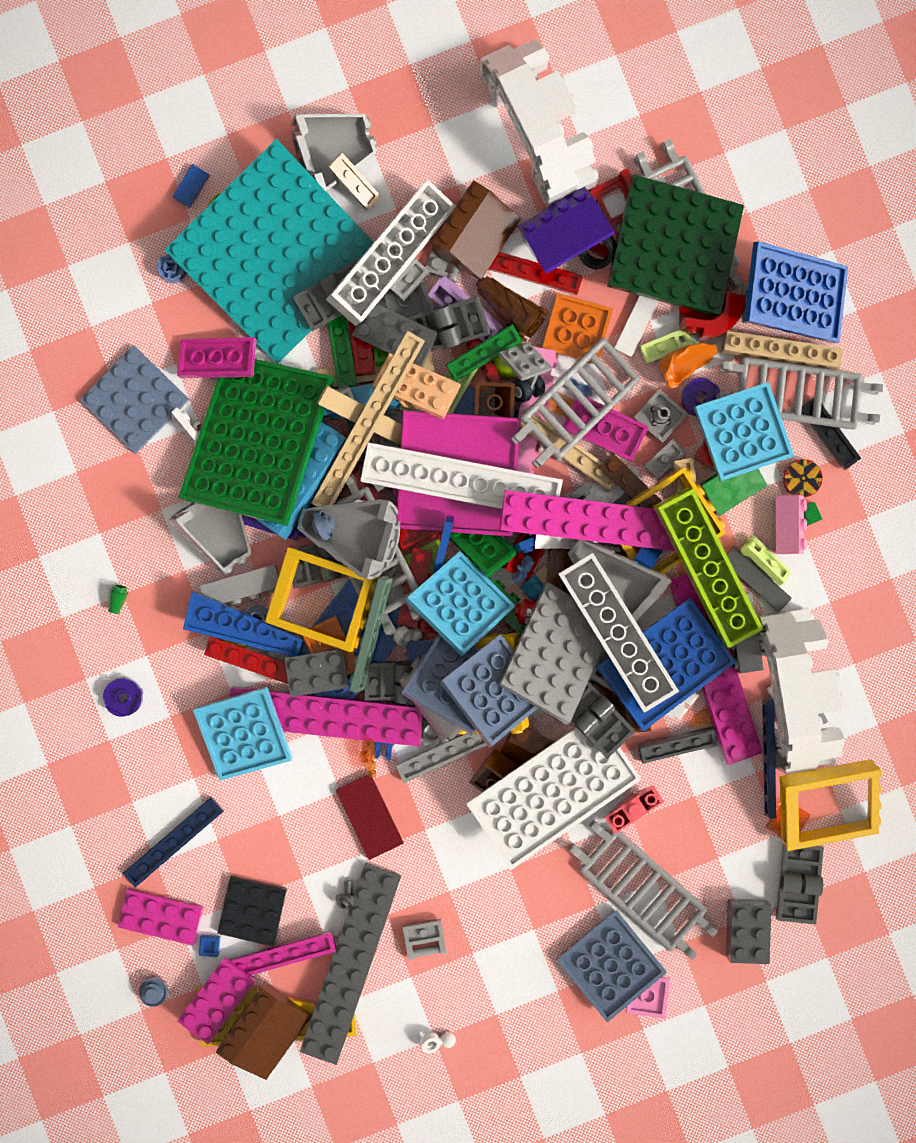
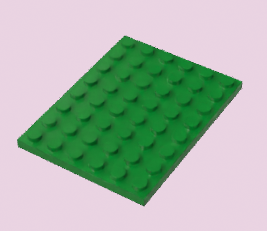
[178,359,335,527]

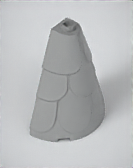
[297,499,400,579]
[568,539,672,622]

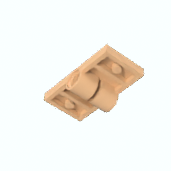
[372,353,460,420]

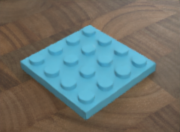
[694,382,794,482]
[405,551,515,657]
[193,687,293,781]

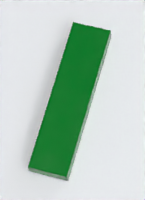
[327,315,358,389]
[446,324,523,381]

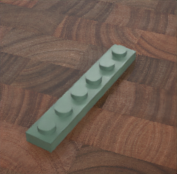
[350,576,393,693]

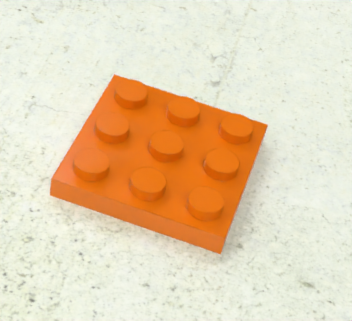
[542,293,613,364]

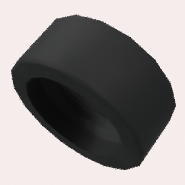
[579,236,616,270]

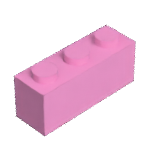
[776,495,807,555]

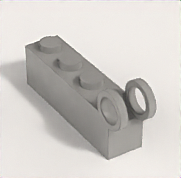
[200,565,280,605]
[730,593,764,673]

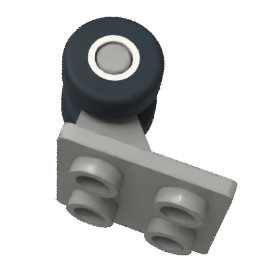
[499,342,552,403]

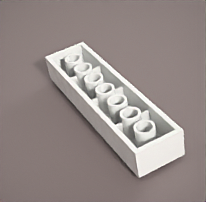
[326,180,456,326]
[559,553,679,712]

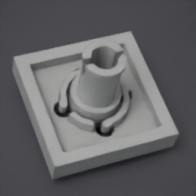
[633,389,688,444]

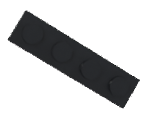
[801,397,862,470]

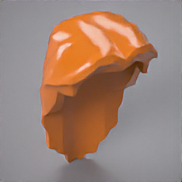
[659,342,718,389]

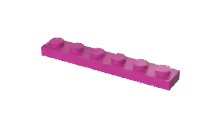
[219,931,336,975]

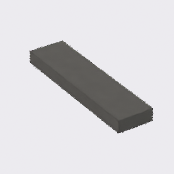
[726,546,792,612]
[638,726,718,764]

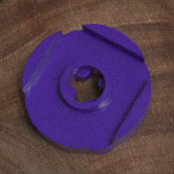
[681,378,720,417]
[103,678,144,717]

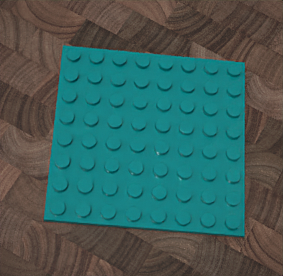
[164,138,373,364]

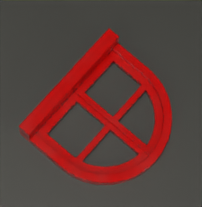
[590,168,632,258]

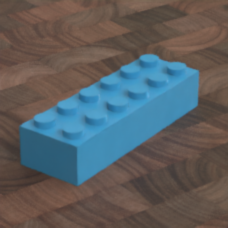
[254,422,347,540]

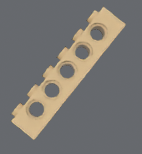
[720,331,843,370]

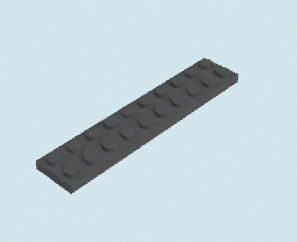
[300,863,402,1065]

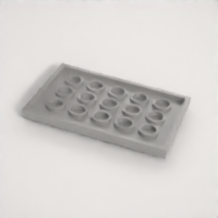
[498,582,603,725]

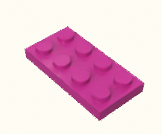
[177,337,257,378]
[563,396,649,462]
[118,888,204,946]
[177,957,256,1045]

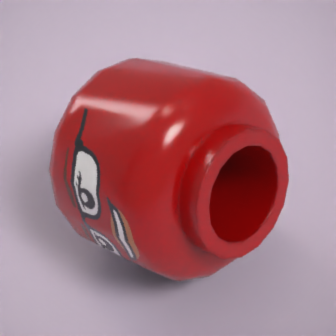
[514,599,537,625]

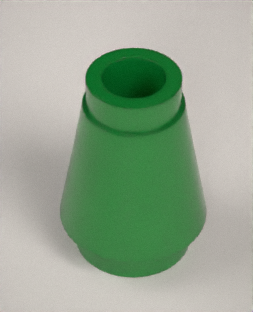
[108,584,128,614]

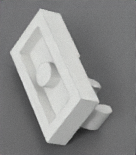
[171,407,201,445]

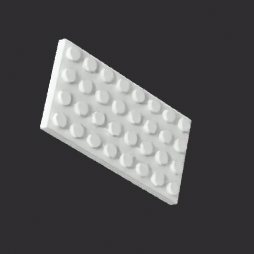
[466,727,642,870]

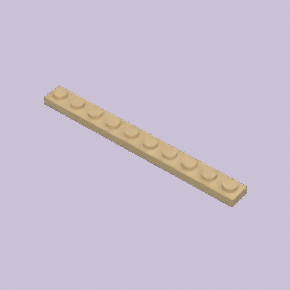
[311,330,425,507]

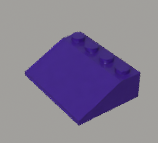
[517,186,615,274]

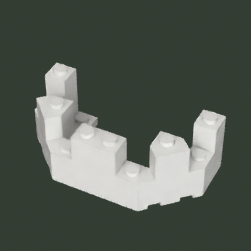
[480,39,599,208]
[757,608,845,774]

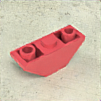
[604,785,664,834]

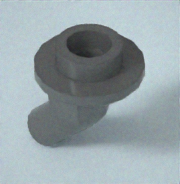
[335,880,354,909]

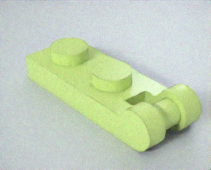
[639,330,696,365]
[741,536,791,586]

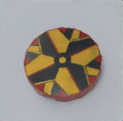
[783,459,823,497]

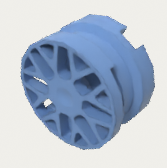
[157,254,187,284]

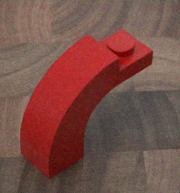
[680,293,746,341]

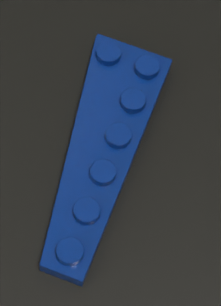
[183,591,303,657]

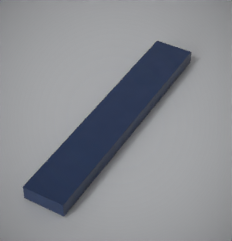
[762,700,777,819]
[123,797,224,888]

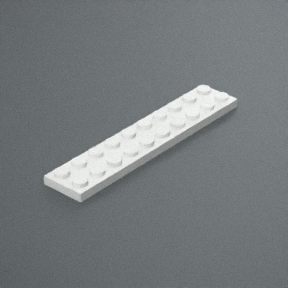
[361,443,563,509]

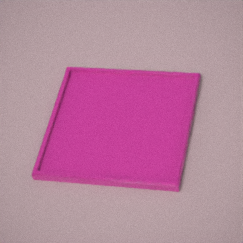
[396,411,521,536]

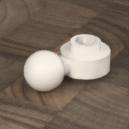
[394,626,423,647]
[420,1032,456,1053]

